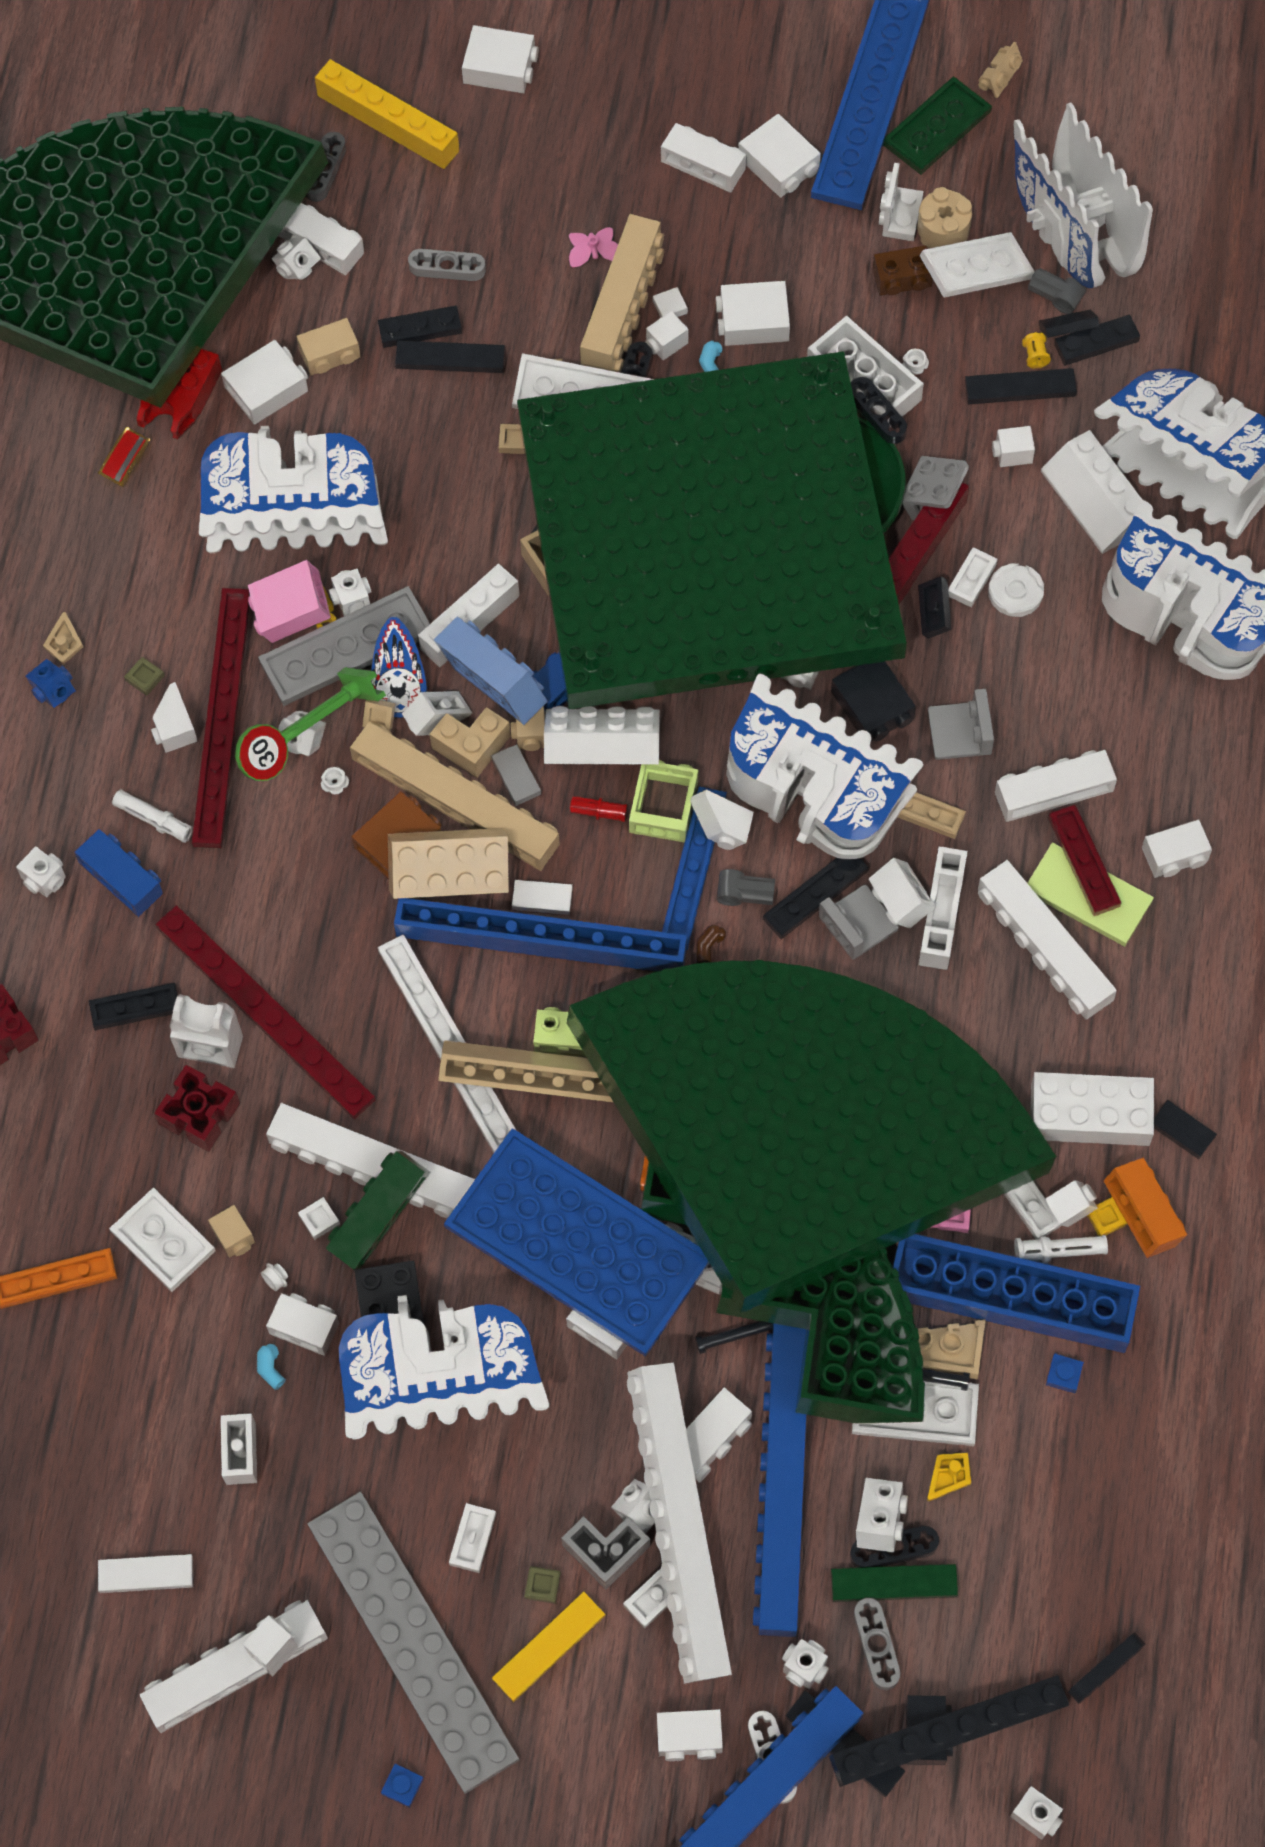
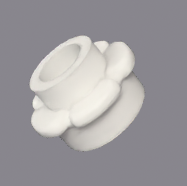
[902,348,929,375]
[321,767,349,794]
[261,1263,288,1291]

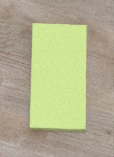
[1027,842,1154,947]

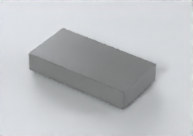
[491,744,541,806]

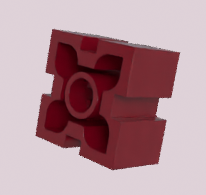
[0,984,39,1065]
[154,1065,240,1152]

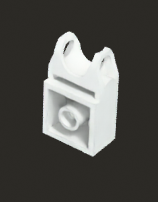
[169,994,243,1068]

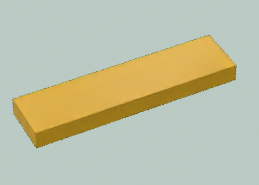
[492,1592,605,1703]

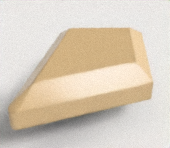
[43,612,83,665]

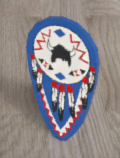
[371,617,427,718]

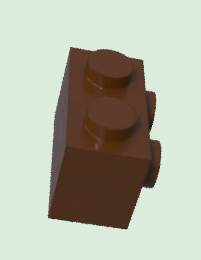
[872,245,933,296]

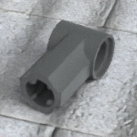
[1028,268,1086,314]
[716,869,775,906]

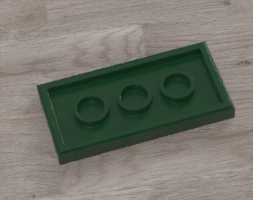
[883,76,992,175]

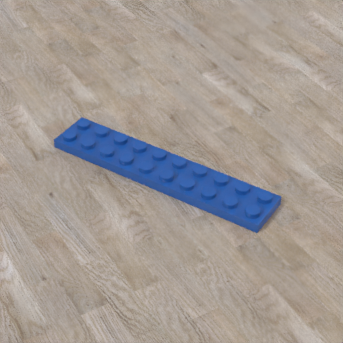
[811,0,930,210]

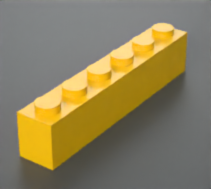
[315,59,459,169]

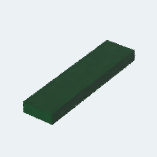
[831,1564,958,1602]

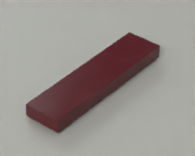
[1048,804,1122,916]

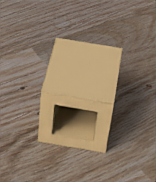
[208,1205,255,1258]

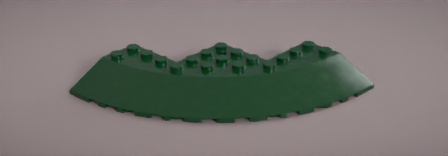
[641,1161,925,1424]

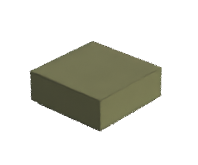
[124,657,165,696]
[524,1566,561,1604]

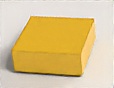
[1087,1197,1127,1236]

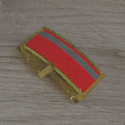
[98,427,151,487]

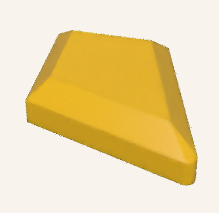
[927,1453,971,1501]

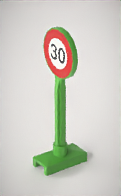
[235,667,386,781]

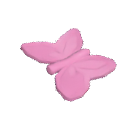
[569,227,618,268]

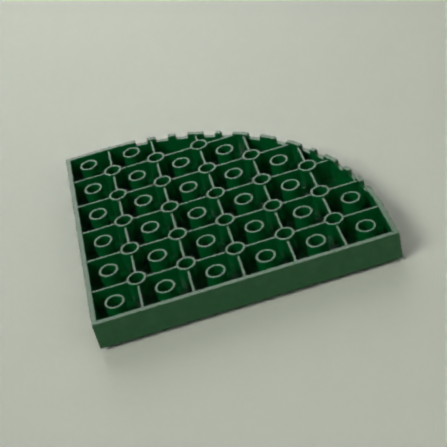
[0,107,328,408]
[567,960,1057,1314]

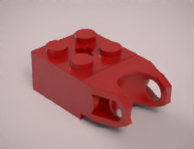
[136,349,222,440]

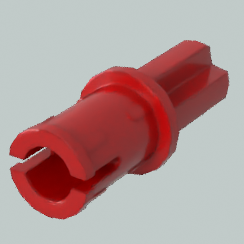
[570,797,628,822]

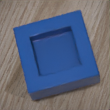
[1046,1354,1084,1393]
[381,1764,424,1808]

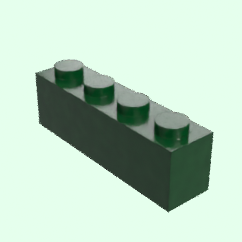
[326,1151,431,1270]

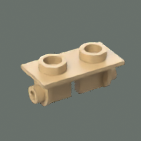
[978,42,1023,98]

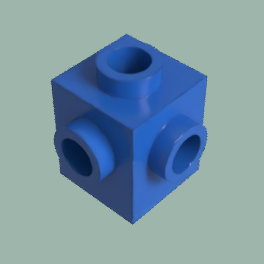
[25,659,76,708]

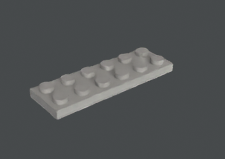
[258,586,430,706]

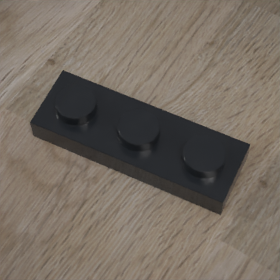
[378,305,462,348]
[1054,314,1140,366]

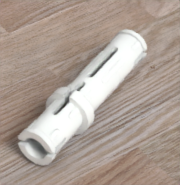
[112,789,193,843]

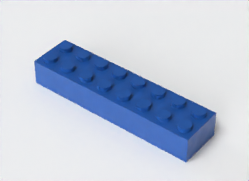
[893,1234,1140,1353]

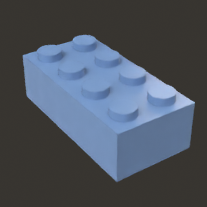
[434,616,548,725]

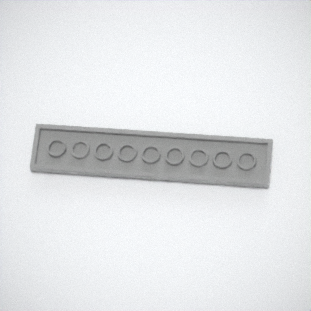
[307,1492,519,1794]

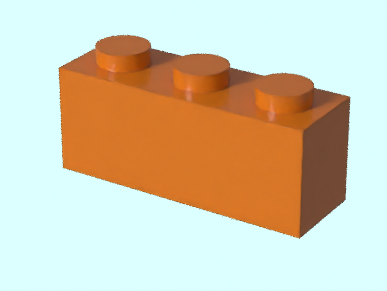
[1104,1157,1187,1258]

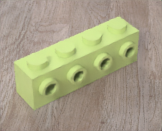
[533,1007,586,1057]

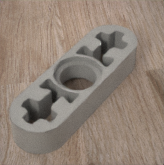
[408,249,486,281]
[854,1598,900,1690]

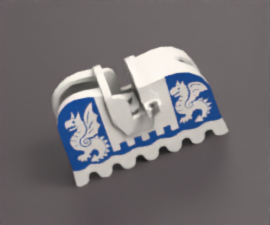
[1014,103,1153,288]
[1094,369,1265,539]
[199,426,388,553]
[1102,500,1265,680]
[726,674,924,859]
[339,1295,549,1440]

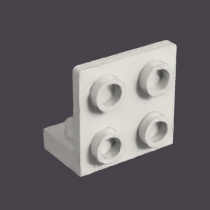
[879,162,923,241]

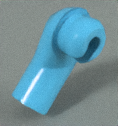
[699,341,723,372]
[257,1344,286,1390]

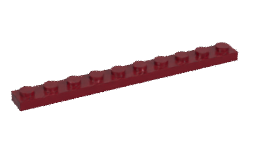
[192,588,250,848]
[155,905,376,1120]

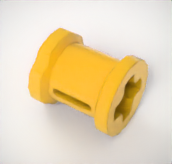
[1022,332,1051,369]

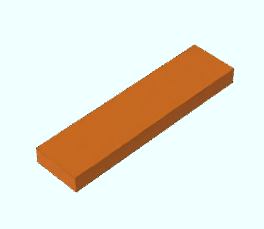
[0,1248,118,1309]

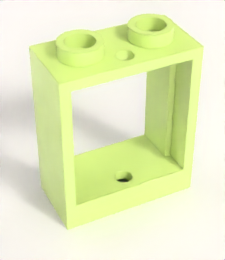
[629,760,699,843]

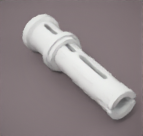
[1014,1235,1108,1263]

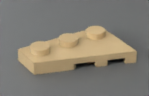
[918,1319,986,1379]

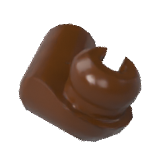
[696,925,726,964]

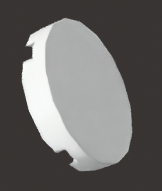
[988,563,1044,617]

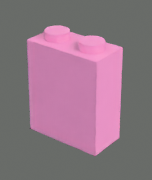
[248,560,331,643]

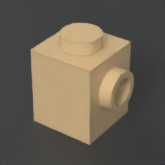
[511,706,545,751]

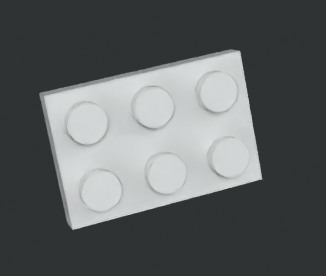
[109,1187,216,1292]

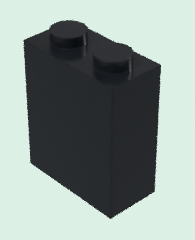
[831,661,916,742]

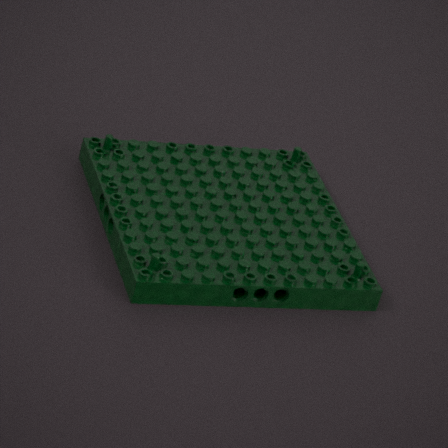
[517,351,907,709]

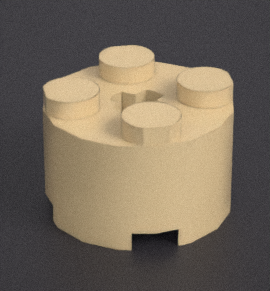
[917,187,972,249]

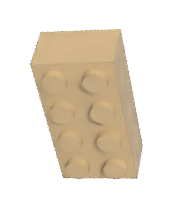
[388,828,509,899]

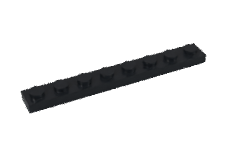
[829,1675,1069,1787]

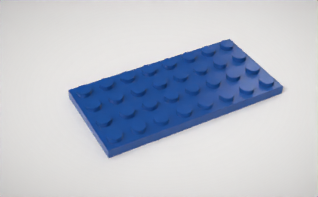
[444,1128,710,1357]

